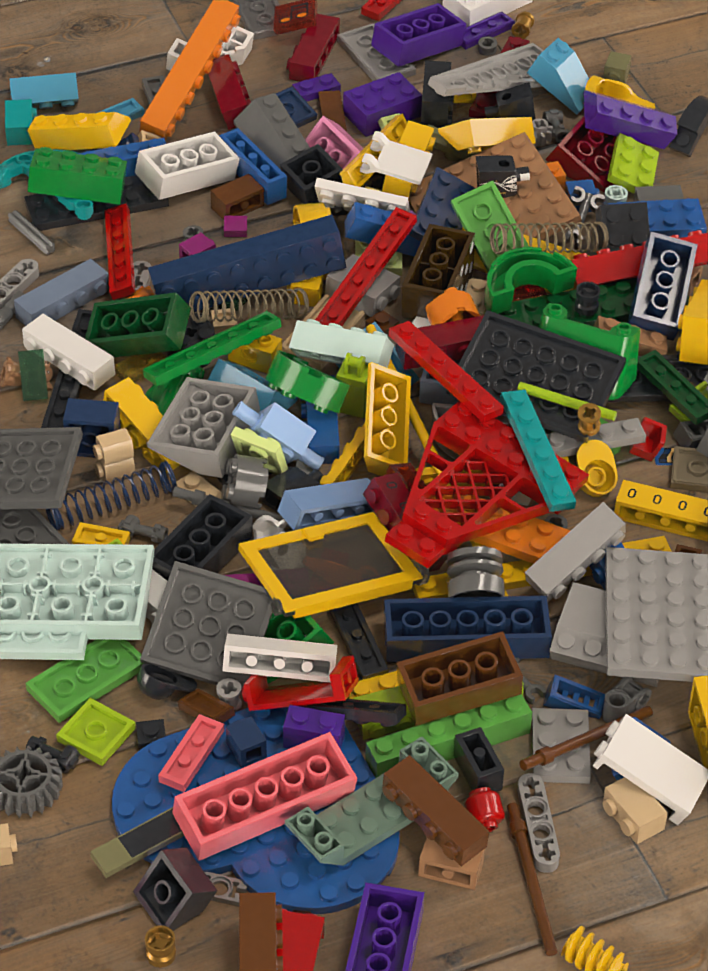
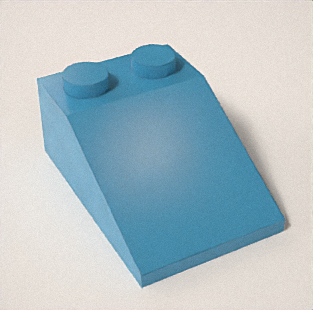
[527,38,589,114]

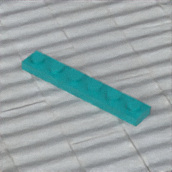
[500,390,577,512]

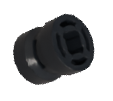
[574,282,600,316]

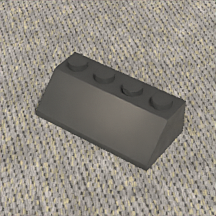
[234,93,310,170]

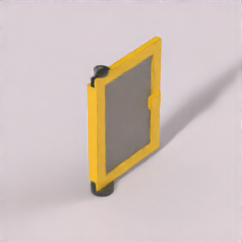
[238,512,430,619]

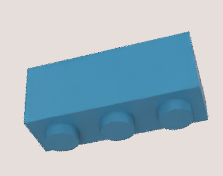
[9,72,79,109]
[208,358,298,411]

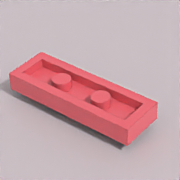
[158,714,224,792]

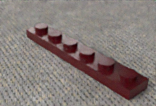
[469,36,530,119]

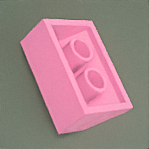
[305,116,364,169]

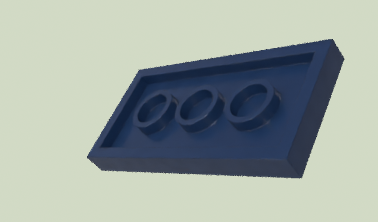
[408,167,476,242]

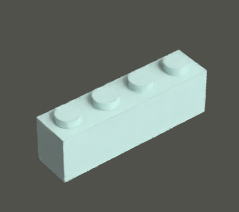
[289,319,394,368]

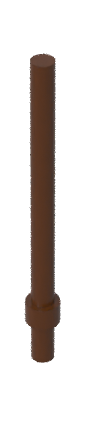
[519,706,653,771]
[507,802,558,956]

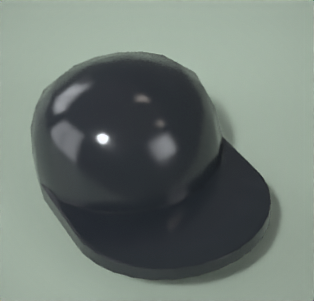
[137,663,197,700]

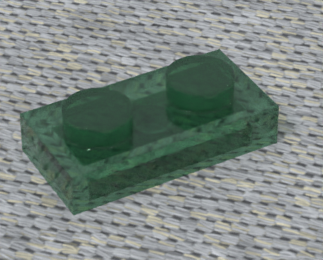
[18,349,48,401]

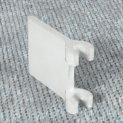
[360,131,433,185]

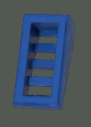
[543,674,605,719]

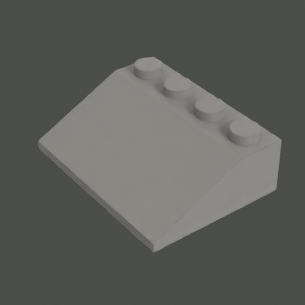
[147,377,260,478]
[550,582,659,687]

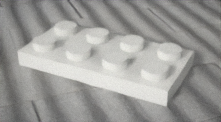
[315,178,410,212]

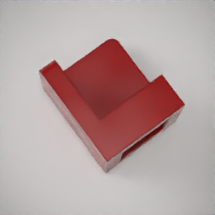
[629,417,667,462]

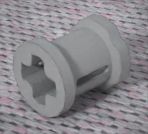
[216,678,242,712]

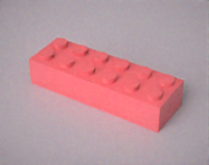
[173,732,357,861]

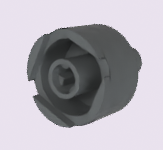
[221,454,268,509]

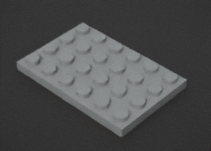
[605,547,708,682]

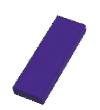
[461,12,515,50]

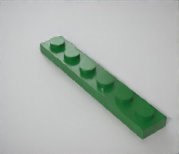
[143,311,282,386]

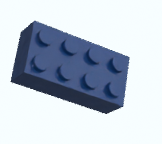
[607,198,707,238]

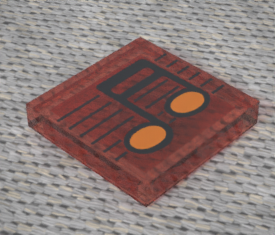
[273,0,317,35]

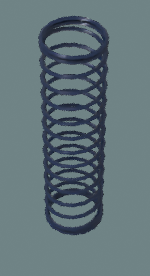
[46,461,177,531]

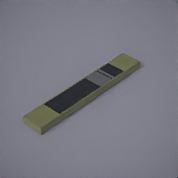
[90,807,185,878]

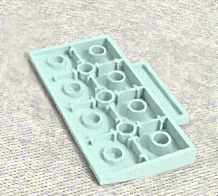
[0,544,154,660]

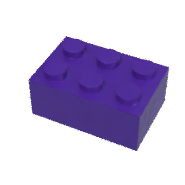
[343,72,422,137]

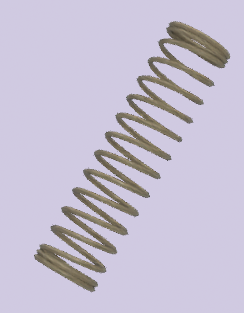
[490,222,609,254]
[189,288,309,323]

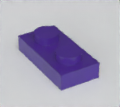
[292,73,341,102]

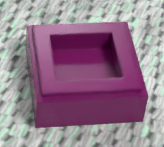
[224,216,247,237]

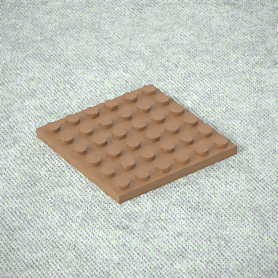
[408,132,582,272]

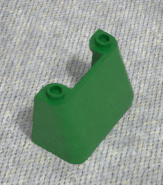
[539,303,640,400]

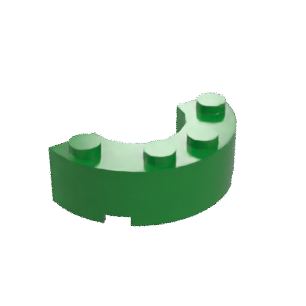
[484,247,578,314]
[265,350,350,414]

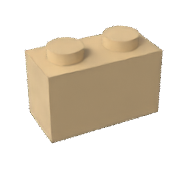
[603,777,668,844]

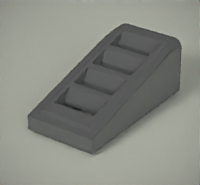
[673,419,708,449]

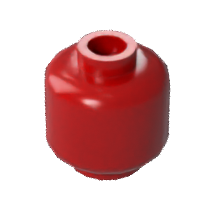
[464,787,505,832]

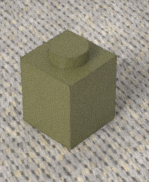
[603,51,632,83]

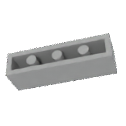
[525,502,626,602]

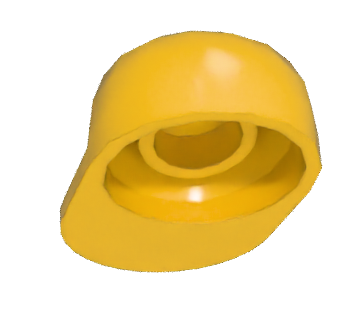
[576,440,618,497]

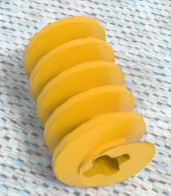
[561,926,629,971]

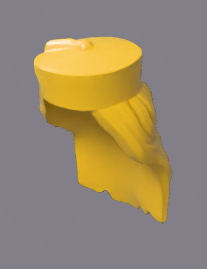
[583,75,655,109]

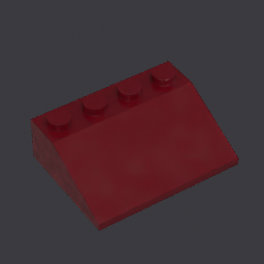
[545,115,647,192]

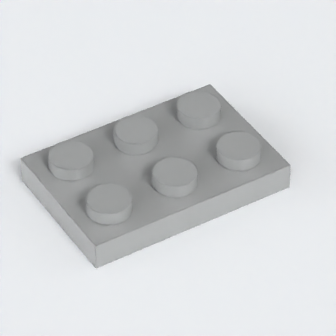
[532,708,591,784]

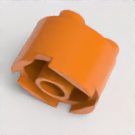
[425,287,480,325]

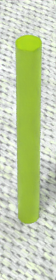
[517,382,617,421]

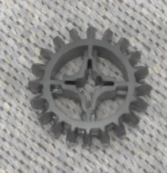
[0,745,63,819]

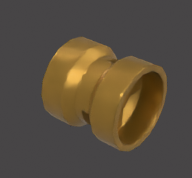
[145,925,176,968]

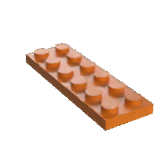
[432,485,571,564]

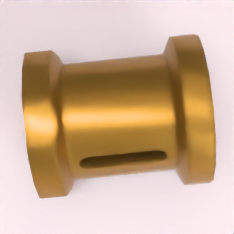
[511,11,535,39]
[578,403,601,436]

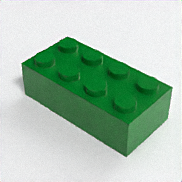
[28,147,127,205]

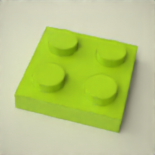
[56,698,136,766]

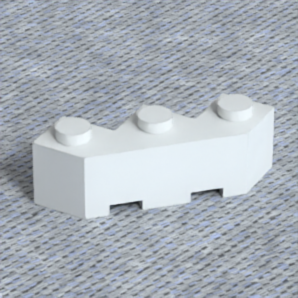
[166,26,254,71]

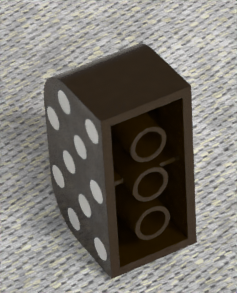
[402,224,475,320]

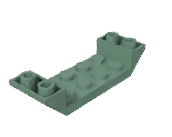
[285,737,459,866]

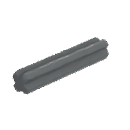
[8,210,55,255]

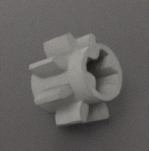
[532,118,553,146]

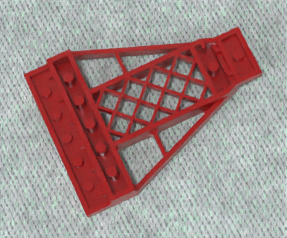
[384,401,589,568]

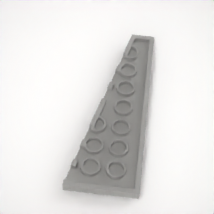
[428,43,544,96]

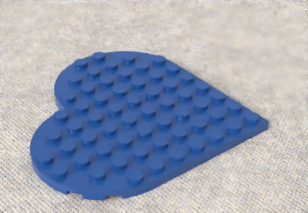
[112,707,400,914]

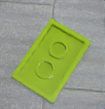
[607,133,659,194]

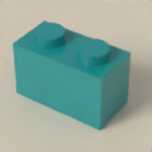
[5,99,37,146]

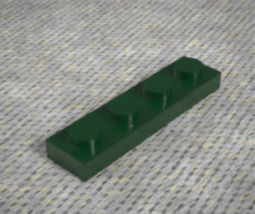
[637,350,708,425]

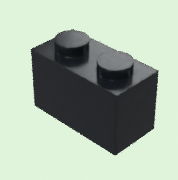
[453,727,504,792]

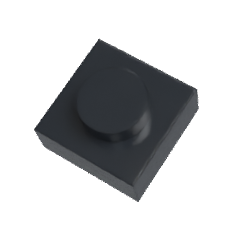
[136,719,166,751]

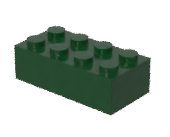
[85,292,191,358]

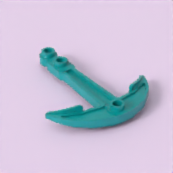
[0,149,94,220]

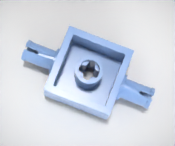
[232,401,324,470]

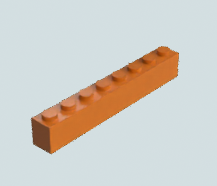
[139,0,241,140]

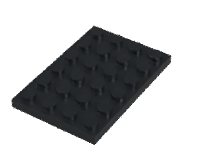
[446,310,626,443]

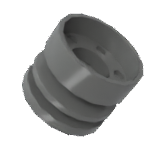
[446,546,505,598]

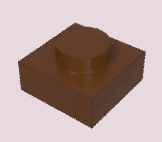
[365,310,399,335]

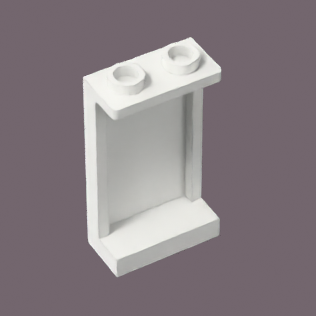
[593,714,708,825]

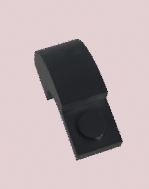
[669,96,708,157]

